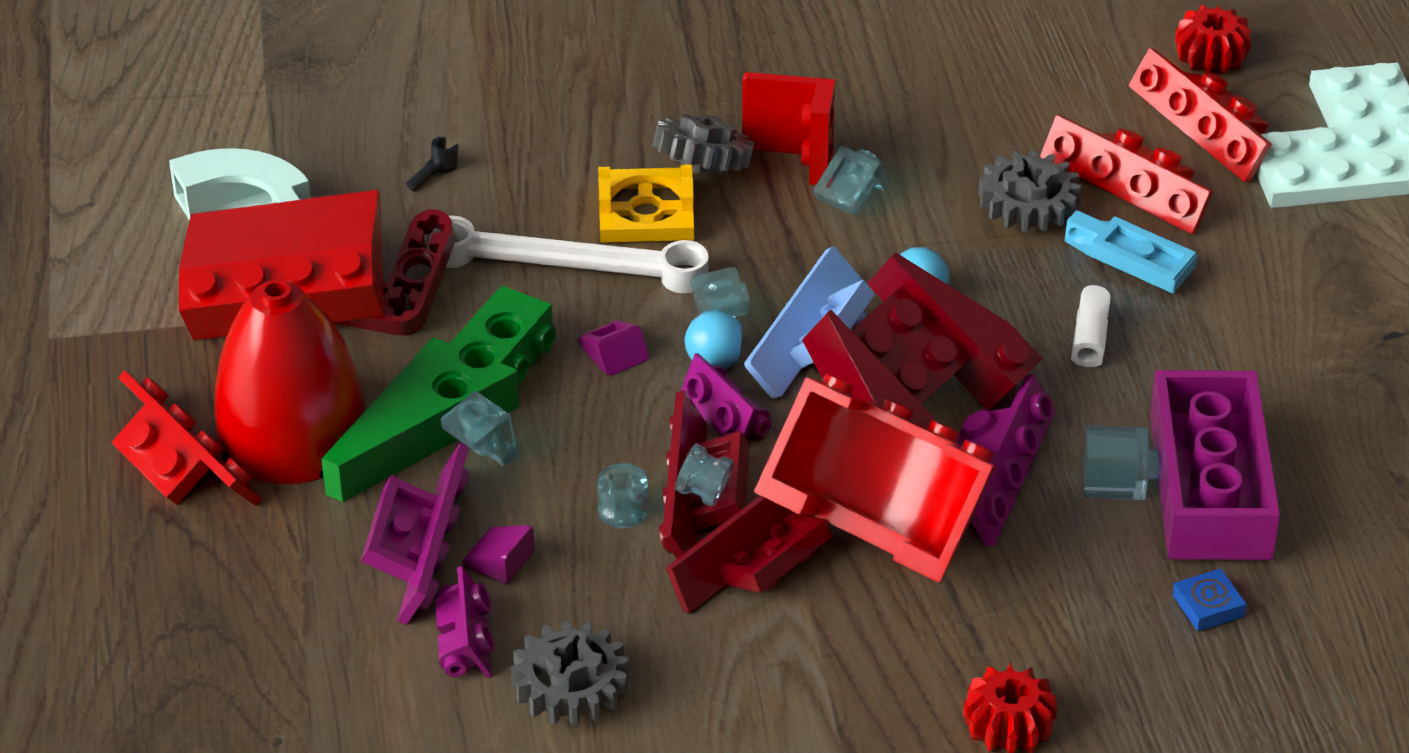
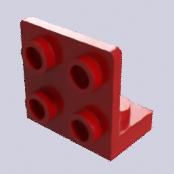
[742,72,835,186]

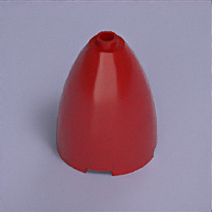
[215,279,366,484]

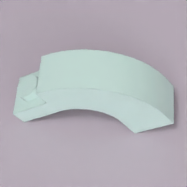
[169,148,311,220]

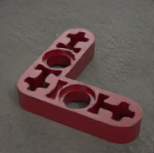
[333,209,455,336]

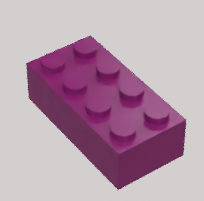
[1150,370,1280,560]

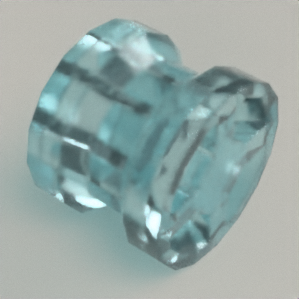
[674,443,734,508]
[597,463,648,528]

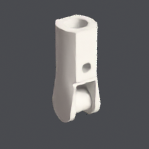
[1071,285,1111,367]

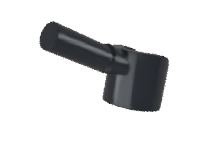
[406,137,459,191]

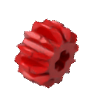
[1175,5,1252,75]
[963,662,1058,753]

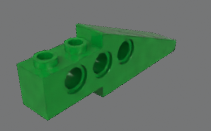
[322,285,556,502]

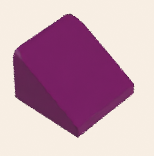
[577,320,648,375]
[462,525,535,584]

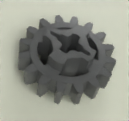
[653,113,755,174]
[978,150,1081,232]
[511,620,630,726]

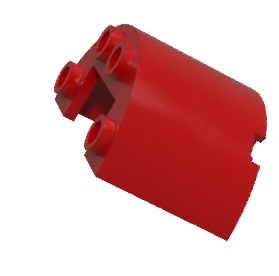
[754,373,996,583]

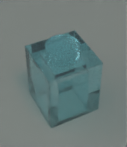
[1082,425,1158,500]

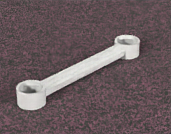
[427,216,708,293]

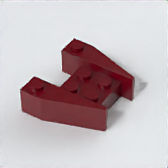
[802,253,1043,427]

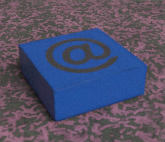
[1172,568,1247,631]

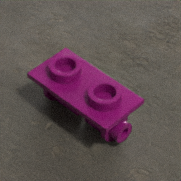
[680,353,772,438]
[435,566,495,678]

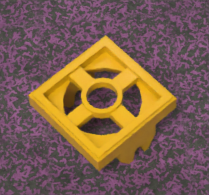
[598,165,694,243]

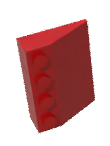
[179,190,384,340]

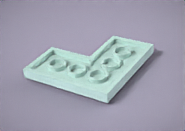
[1256,63,1409,208]

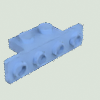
[744,247,875,399]

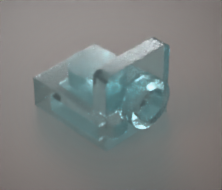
[813,146,888,217]
[690,267,750,317]
[441,391,517,466]

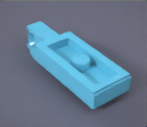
[1064,210,1198,294]

